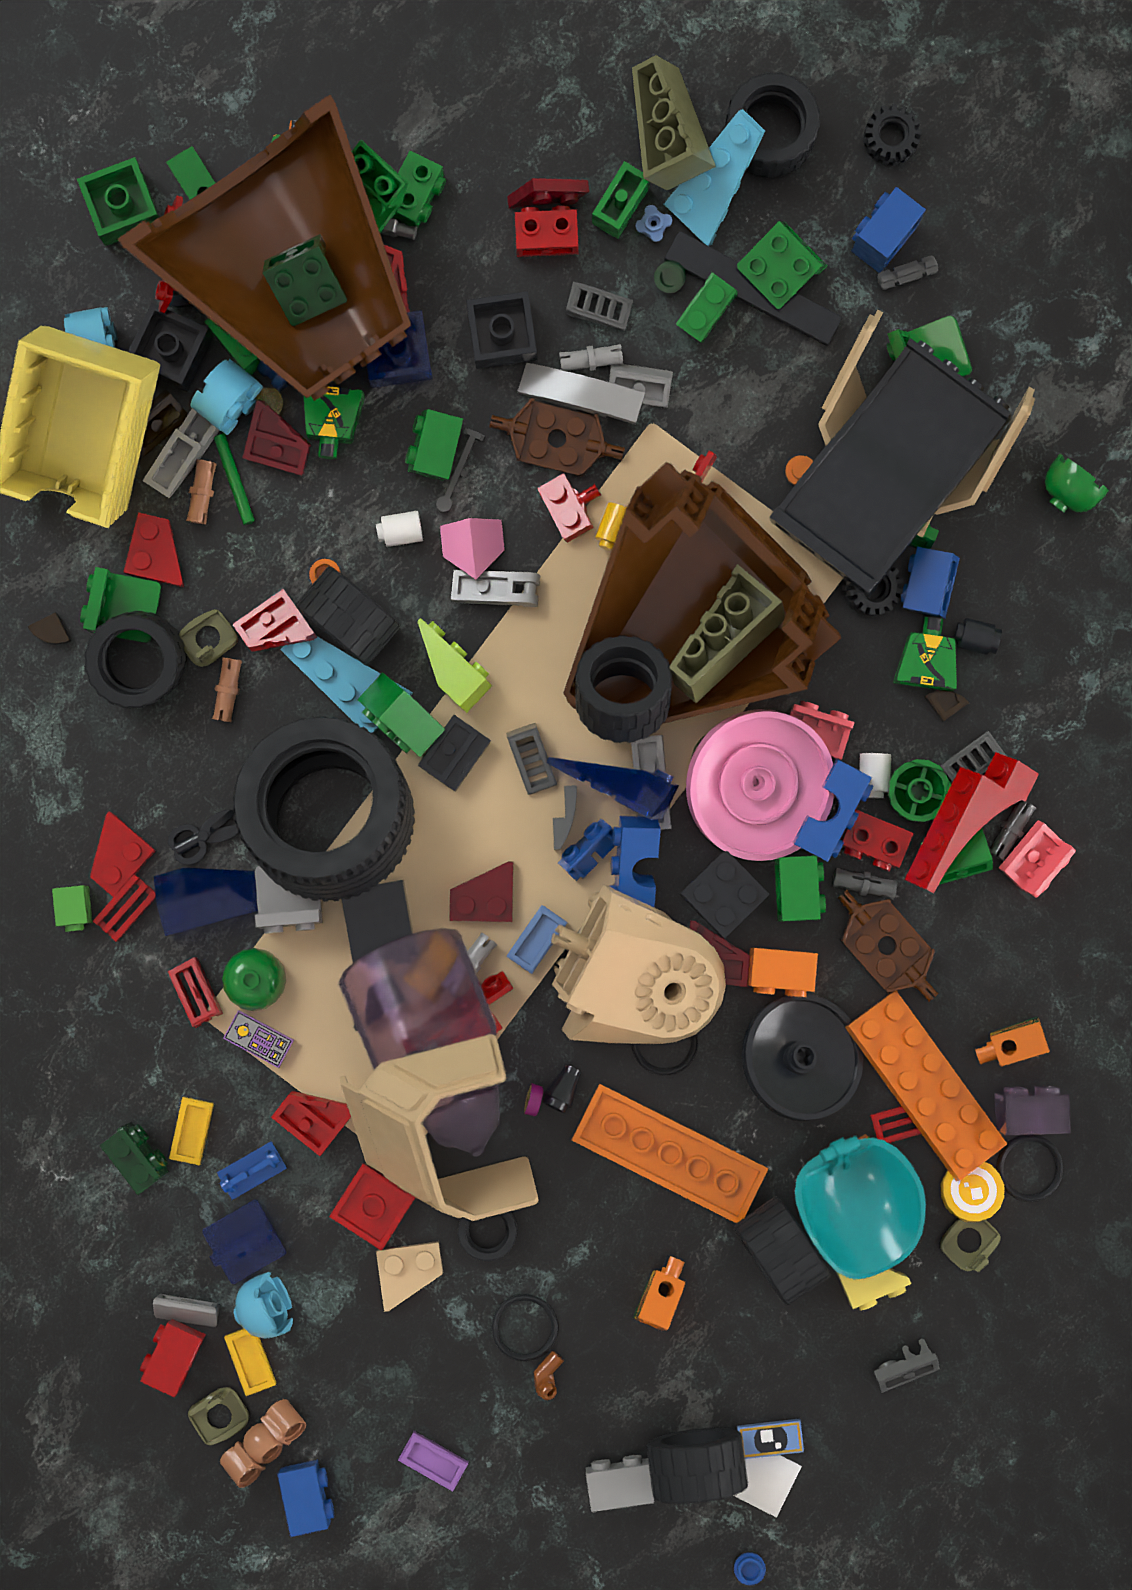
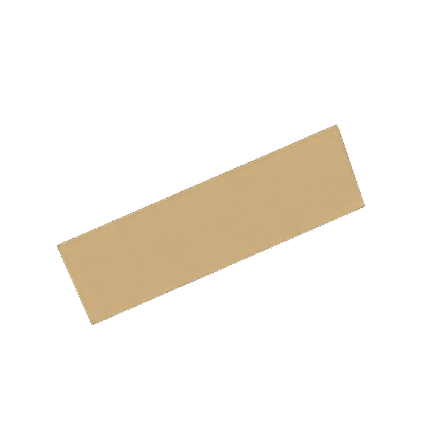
[207,423,843,1135]

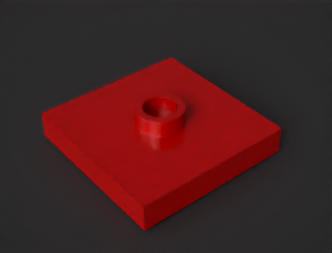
[329,1163,416,1251]

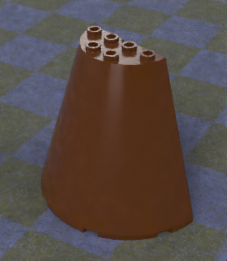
[118,95,411,401]

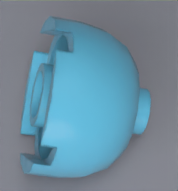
[234,1272,293,1339]

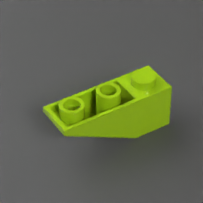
[417,618,492,713]

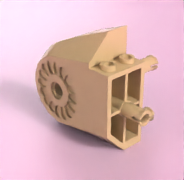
[551,884,726,1044]

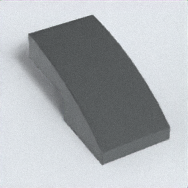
[553,785,577,850]

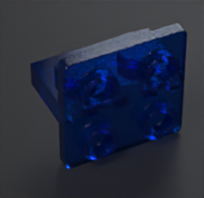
[202,1199,286,1284]

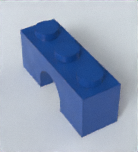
[793,759,874,862]
[609,816,661,907]

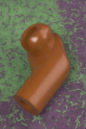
[534,1351,564,1400]

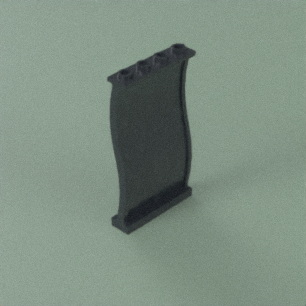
[769,338,1011,598]

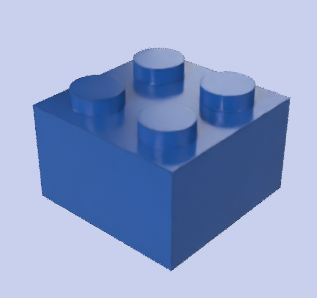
[851,187,926,273]

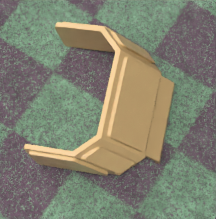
[818,310,1035,537]
[339,1034,539,1221]

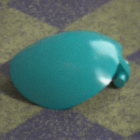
[795,1136,926,1279]

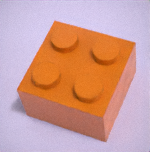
[747,948,818,997]

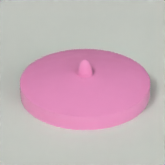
[686,709,835,861]

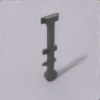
[436,428,485,513]

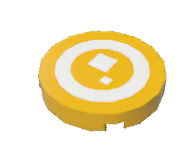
[941,1162,1004,1222]

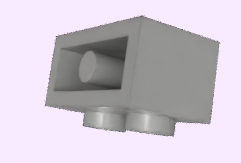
[586,1455,654,1512]

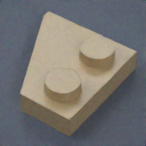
[376,1241,443,1312]

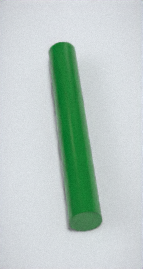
[214,434,255,525]

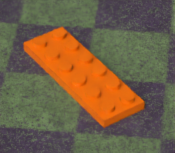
[845,991,1007,1182]
[571,1083,768,1223]

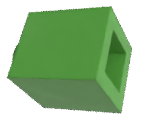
[52,885,93,932]

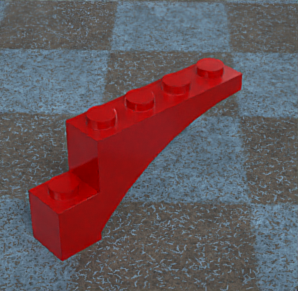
[904,752,1039,893]

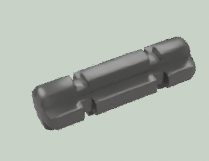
[877,255,938,290]

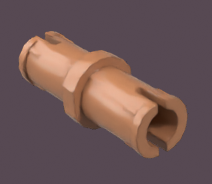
[186,459,217,525]
[212,657,242,722]

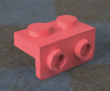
[790,701,854,760]
[999,820,1076,898]

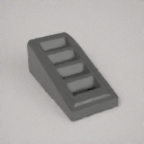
[566,282,633,331]
[506,723,557,795]
[940,731,1007,784]

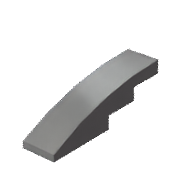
[517,363,645,425]
[143,408,220,498]

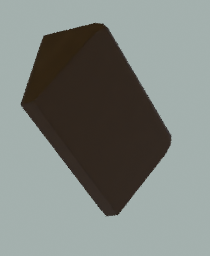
[140,390,188,457]

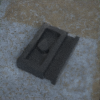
[418,715,491,792]

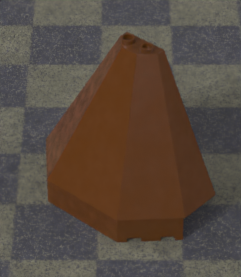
[563,462,841,724]

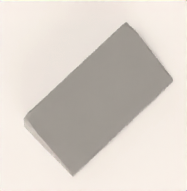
[609,364,673,408]
[153,1294,220,1327]

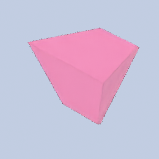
[440,518,505,580]

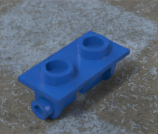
[558,819,615,881]
[217,1141,287,1200]

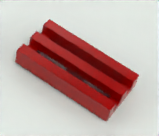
[93,874,159,942]
[168,957,223,1028]
[870,1106,921,1143]

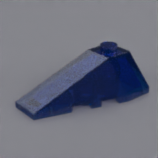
[546,757,679,819]
[153,868,258,936]

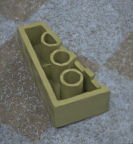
[632,55,716,190]
[669,564,785,703]

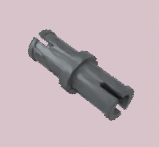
[989,800,1037,862]
[832,867,898,900]

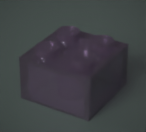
[995,1086,1070,1135]

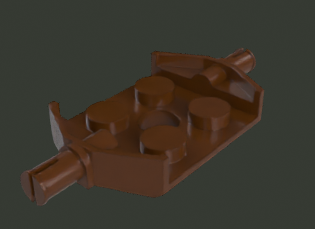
[489,398,625,477]
[837,890,939,1002]

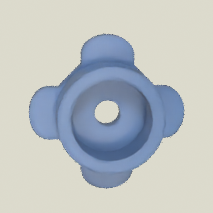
[636,205,672,242]

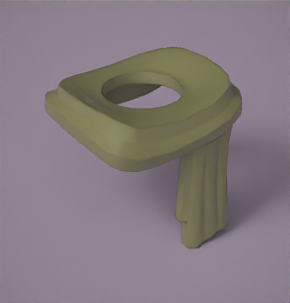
[179,610,238,667]
[940,1219,1001,1272]
[188,1387,249,1445]

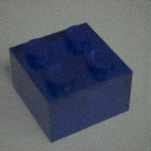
[367,310,433,388]

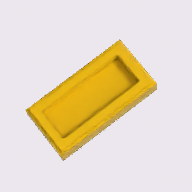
[169,1097,214,1165]
[224,1328,277,1396]

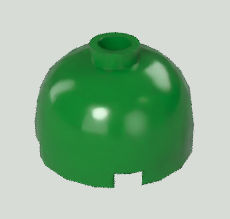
[1045,454,1109,513]
[888,759,951,822]
[222,948,286,1011]

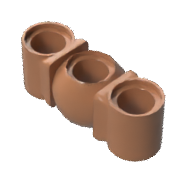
[220,1399,306,1488]

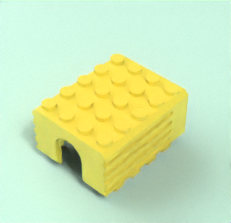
[0,326,160,528]

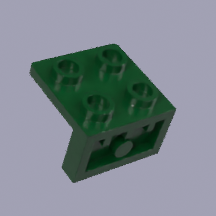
[262,234,347,326]
[100,1122,169,1195]

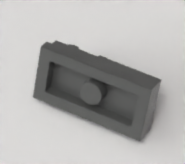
[874,1339,940,1393]

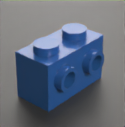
[901,547,960,619]
[278,1459,335,1537]

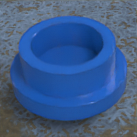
[734,1552,766,1585]

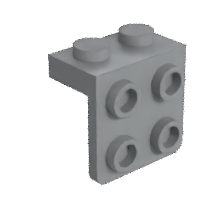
[255,866,323,934]

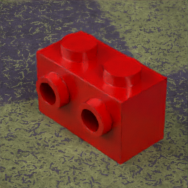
[515,206,578,257]
[841,809,914,872]
[139,1319,206,1398]

